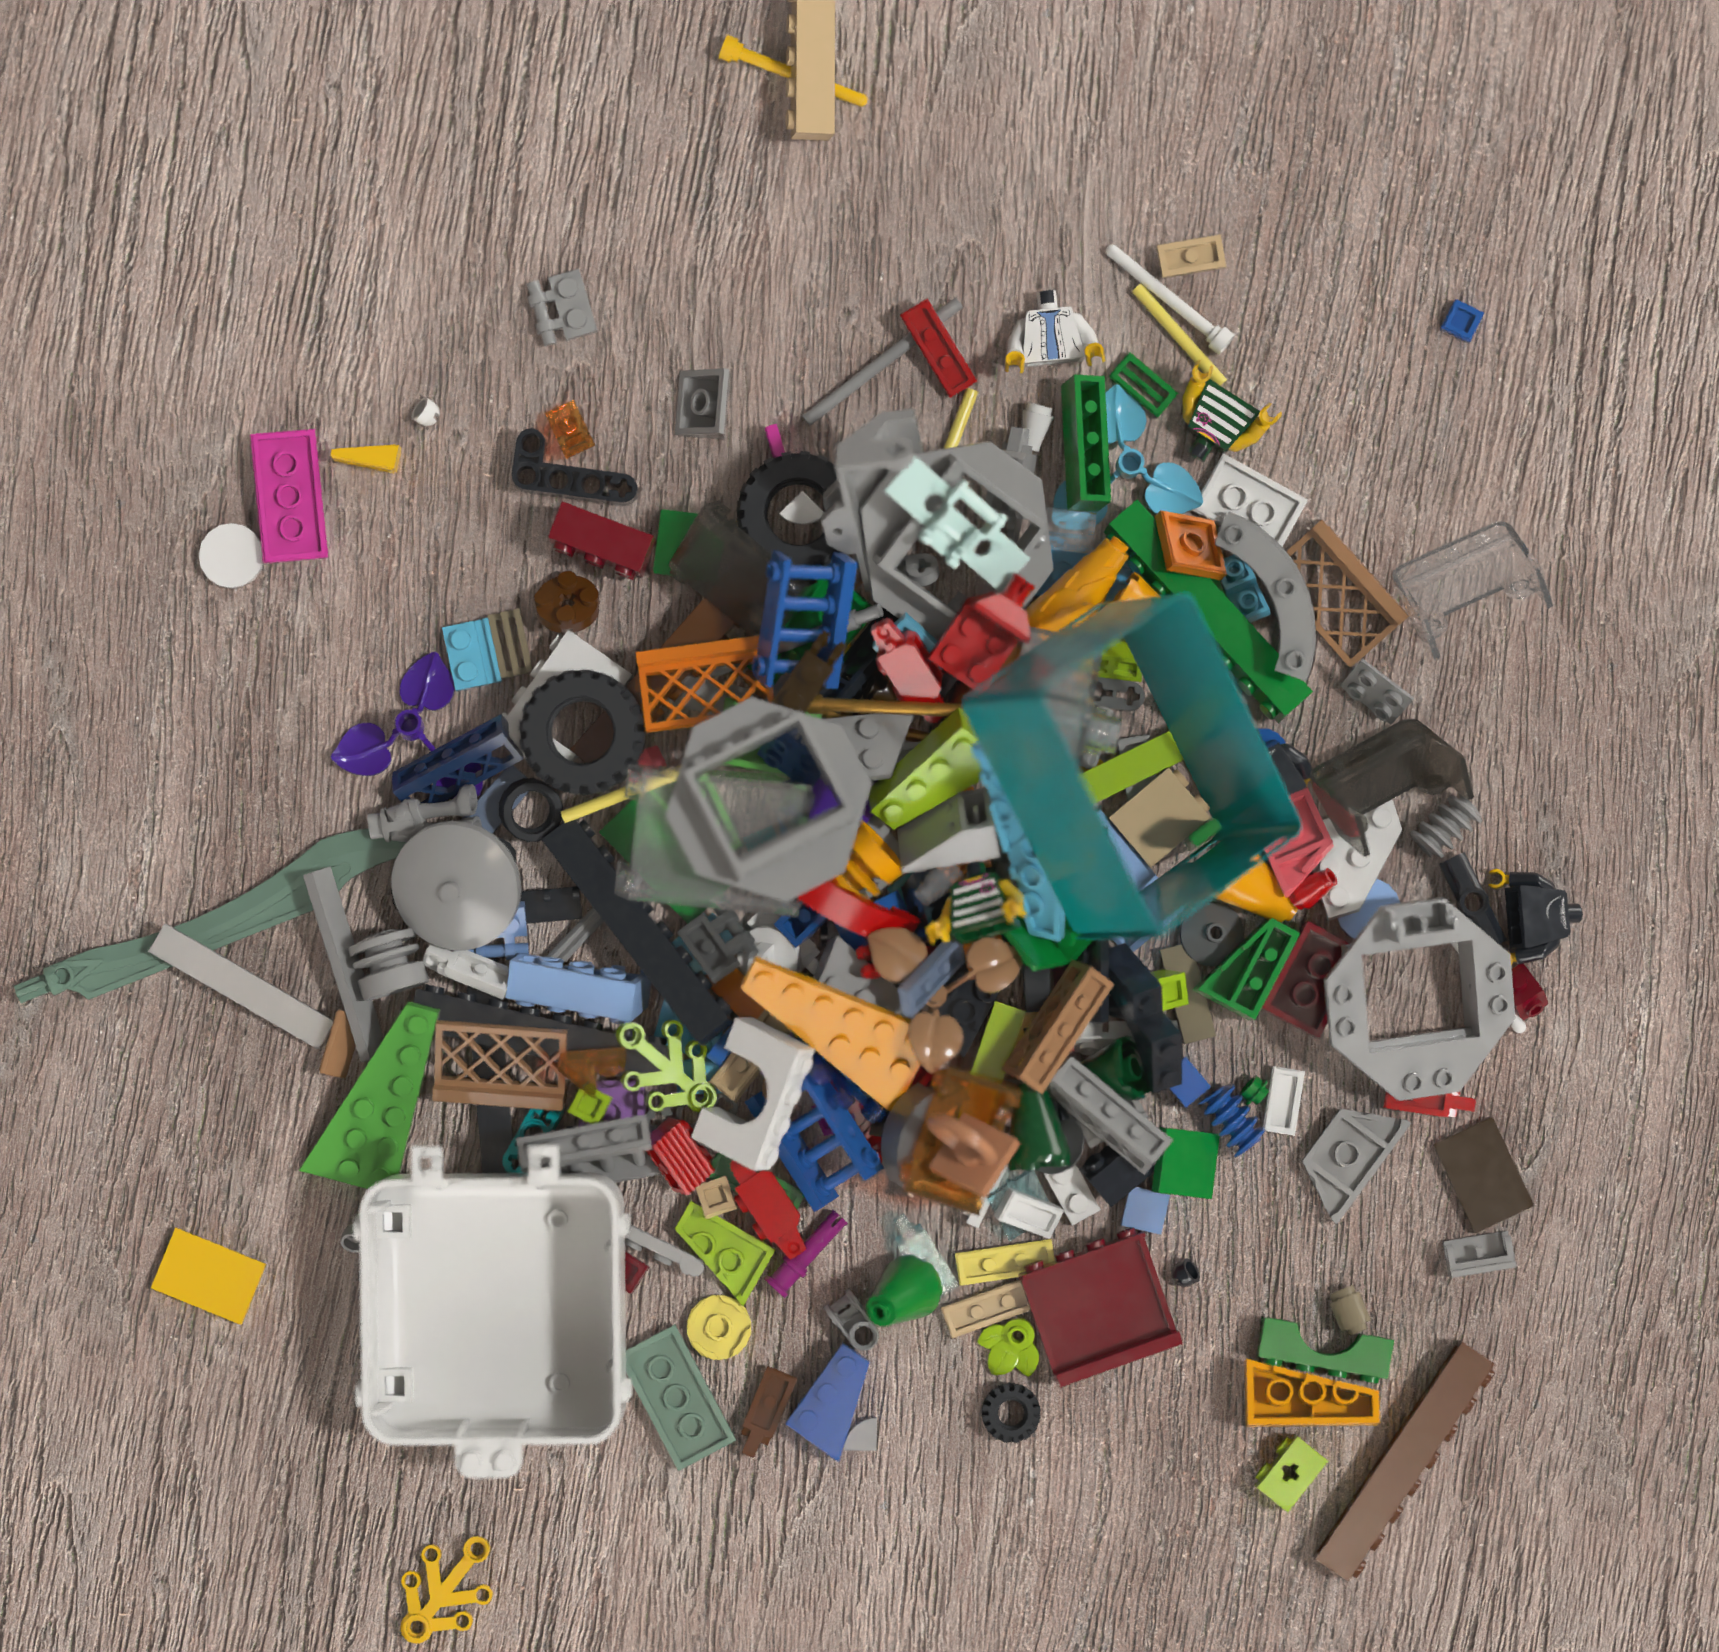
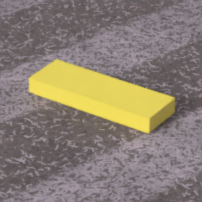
[955,1239,1055,1286]

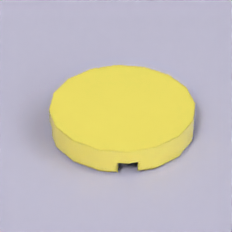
[687,1295,751,1360]

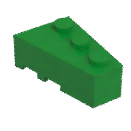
[1192,918,1300,1021]

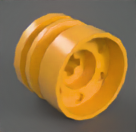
[834,820,903,900]

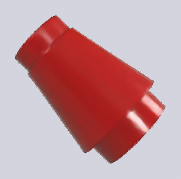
[1289,868,1337,910]

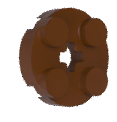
[534,571,600,633]

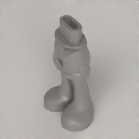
[367,784,482,842]

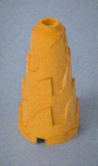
[1025,536,1129,642]

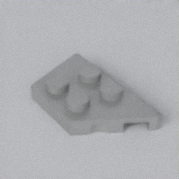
[795,713,914,786]
[1301,1108,1411,1224]

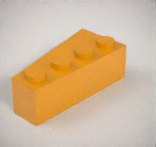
[1244,1359,1380,1427]

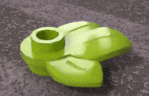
[977,1318,1039,1377]

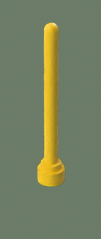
[718,34,868,107]

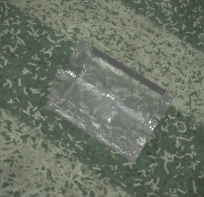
[1029,507,1097,553]

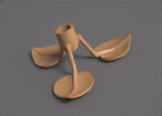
[867,928,1022,1073]

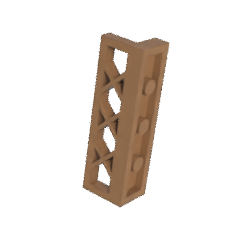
[1001,960,1114,1094]

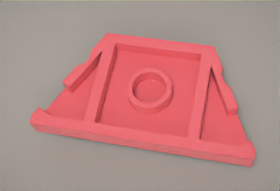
[1264,787,1334,898]

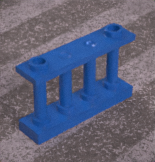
[752,550,858,689]
[745,1057,884,1212]

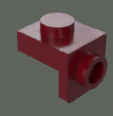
[1511,964,1549,1021]

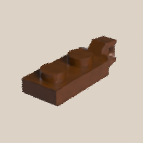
[741,1366,798,1458]

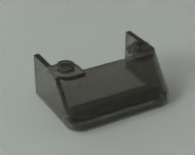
[1309,719,1474,857]

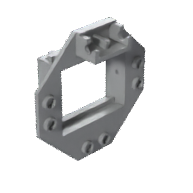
[860,441,1054,636]
[665,697,872,903]
[1324,897,1515,1101]

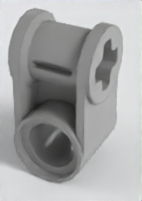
[823,1288,879,1351]

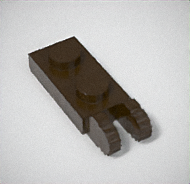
[771,630,847,714]

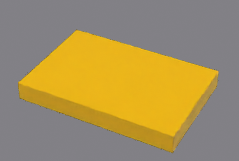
[151,1227,267,1325]

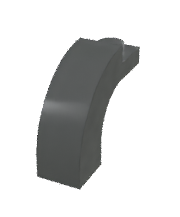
[881,1078,969,1189]

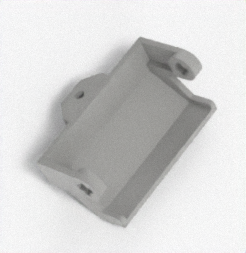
[822,409,940,592]

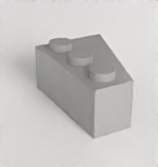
[813,936,910,1018]

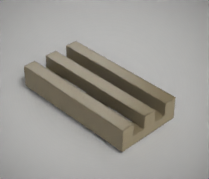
[488,608,533,679]

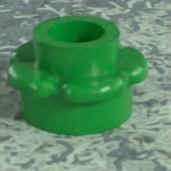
[1239,1075,1269,1105]

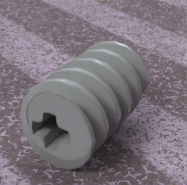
[1409,790,1483,858]

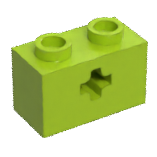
[1255,1434,1328,1512]

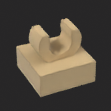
[696,1176,737,1219]

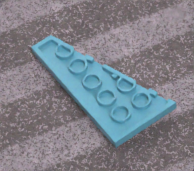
[971,742,1065,941]

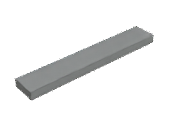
[303,866,384,1062]
[148,923,334,1049]

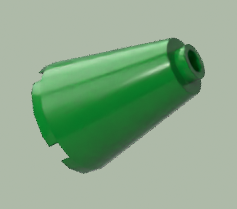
[866,1255,943,1327]

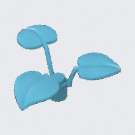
[1051,384,1203,530]

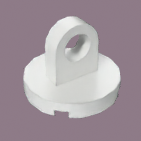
[737,924,802,976]

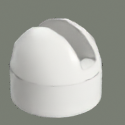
[411,397,440,426]

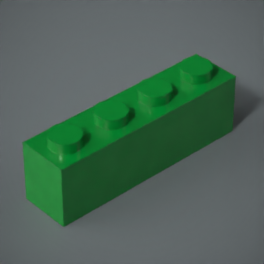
[1061,374,1111,512]

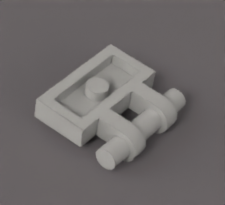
[527,269,598,346]

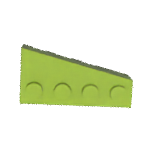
[868,707,982,829]

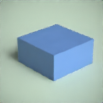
[1120,1187,1170,1235]

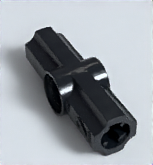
[1438,852,1507,944]

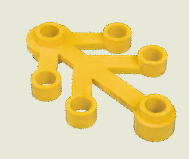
[400,1536,493,1644]

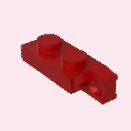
[1383,1091,1476,1118]

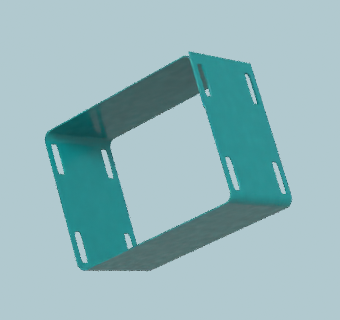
[962,593,1301,939]

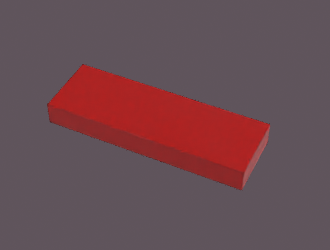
[899,298,978,398]

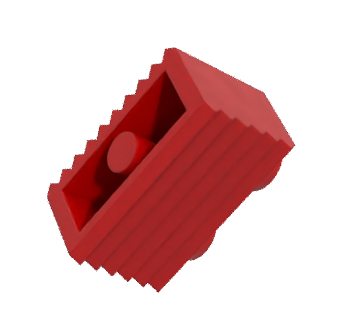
[646,1117,715,1195]

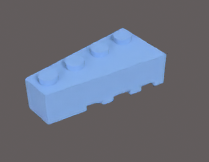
[506,953,651,1024]

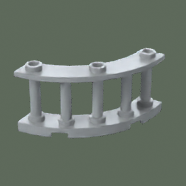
[1215,511,1316,681]

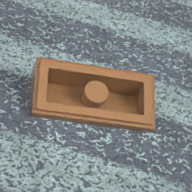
[319,1010,356,1078]

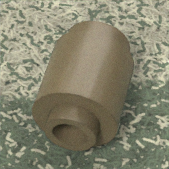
[1329,1285,1371,1336]

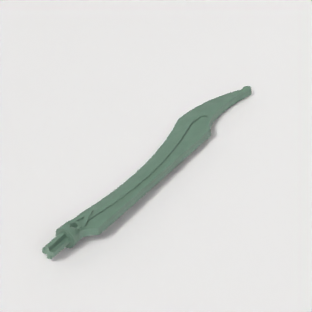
[14,828,407,1003]

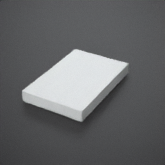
[1191,453,1308,546]

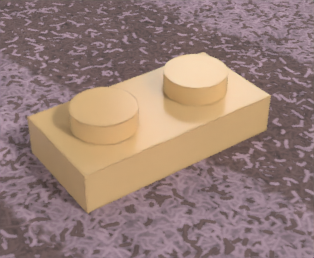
[1156,234,1226,279]

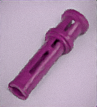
[764,1210,848,1298]

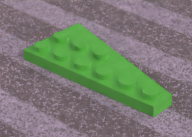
[299,1001,440,1189]

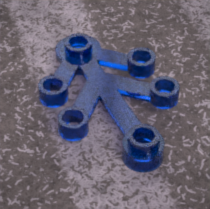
[792,1031,890,1124]

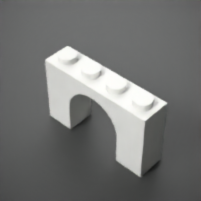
[502,630,634,762]
[691,1017,815,1171]

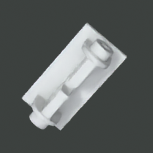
[1072,1021,1133,1055]

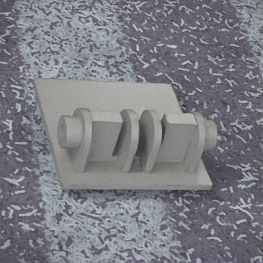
[1340,659,1415,725]

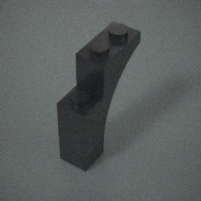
[1109,943,1182,1094]

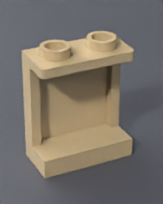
[1108,767,1210,868]

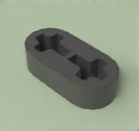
[1083,677,1145,712]

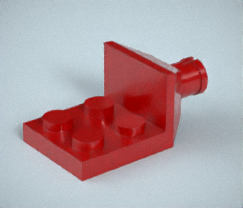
[927,573,1035,692]

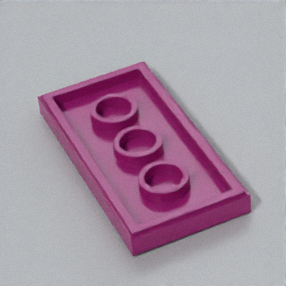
[249,429,328,564]

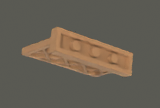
[1287,519,1409,668]
[432,1020,567,1111]

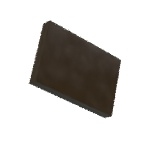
[1433,1117,1534,1233]

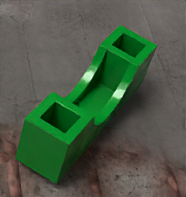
[1256,1316,1394,1384]

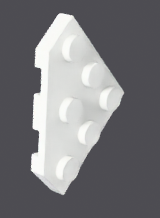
[1312,799,1402,921]

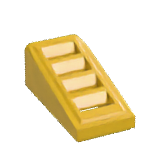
[330,444,402,474]

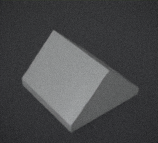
[675,368,730,440]

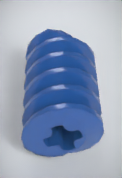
[1197,1084,1265,1158]

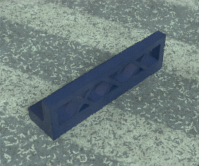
[392,714,524,803]

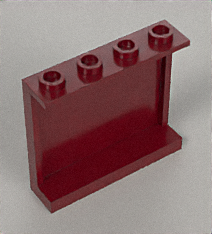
[1018,1227,1183,1388]

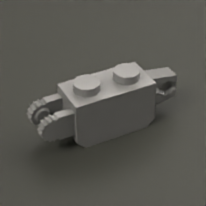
[986,426,1037,544]

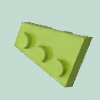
[675,1200,776,1306]

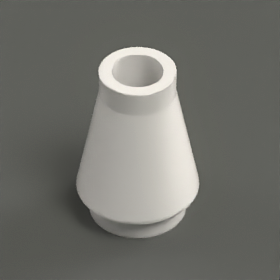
[1022,402,1054,452]

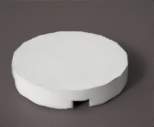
[199,523,263,589]

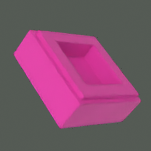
[765,423,785,458]

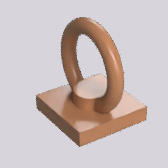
[927,1113,1020,1198]

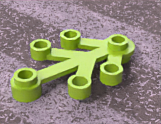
[616,1019,717,1113]

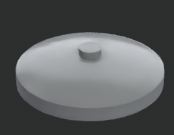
[391,821,521,950]

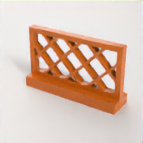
[636,635,774,733]

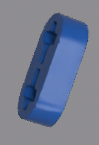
[707,1024,733,1067]

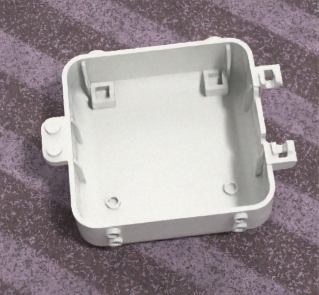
[354,1145,632,1478]

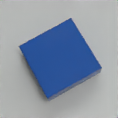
[1440,299,1484,343]

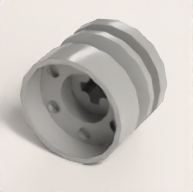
[348,928,429,1001]

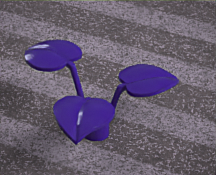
[331,652,483,799]

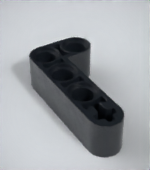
[512,428,639,506]

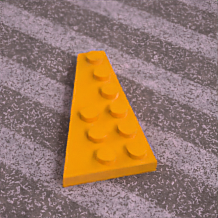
[741,956,920,1112]

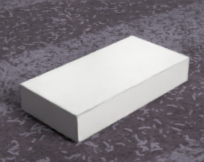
[1262,1066,1305,1136]
[994,1187,1064,1239]

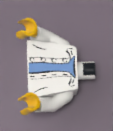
[1005,290,1105,373]

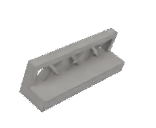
[1046,1056,1173,1175]

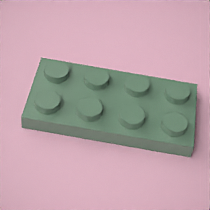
[626,1324,737,1471]

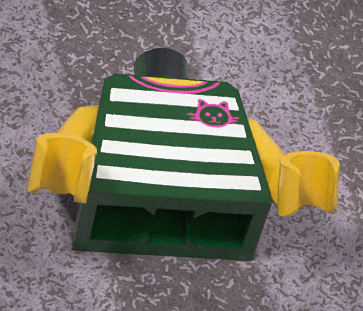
[1183,360,1282,462]
[926,861,1027,945]

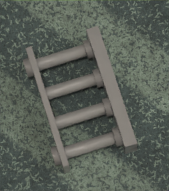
[516,1114,660,1183]

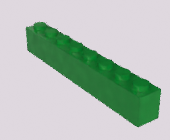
[1103,499,1313,724]

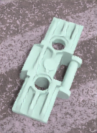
[884,455,1031,593]

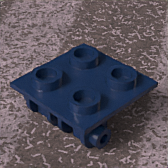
[757,727,821,791]

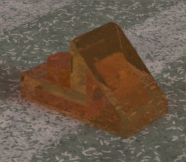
[545,399,596,459]
[557,1047,627,1098]

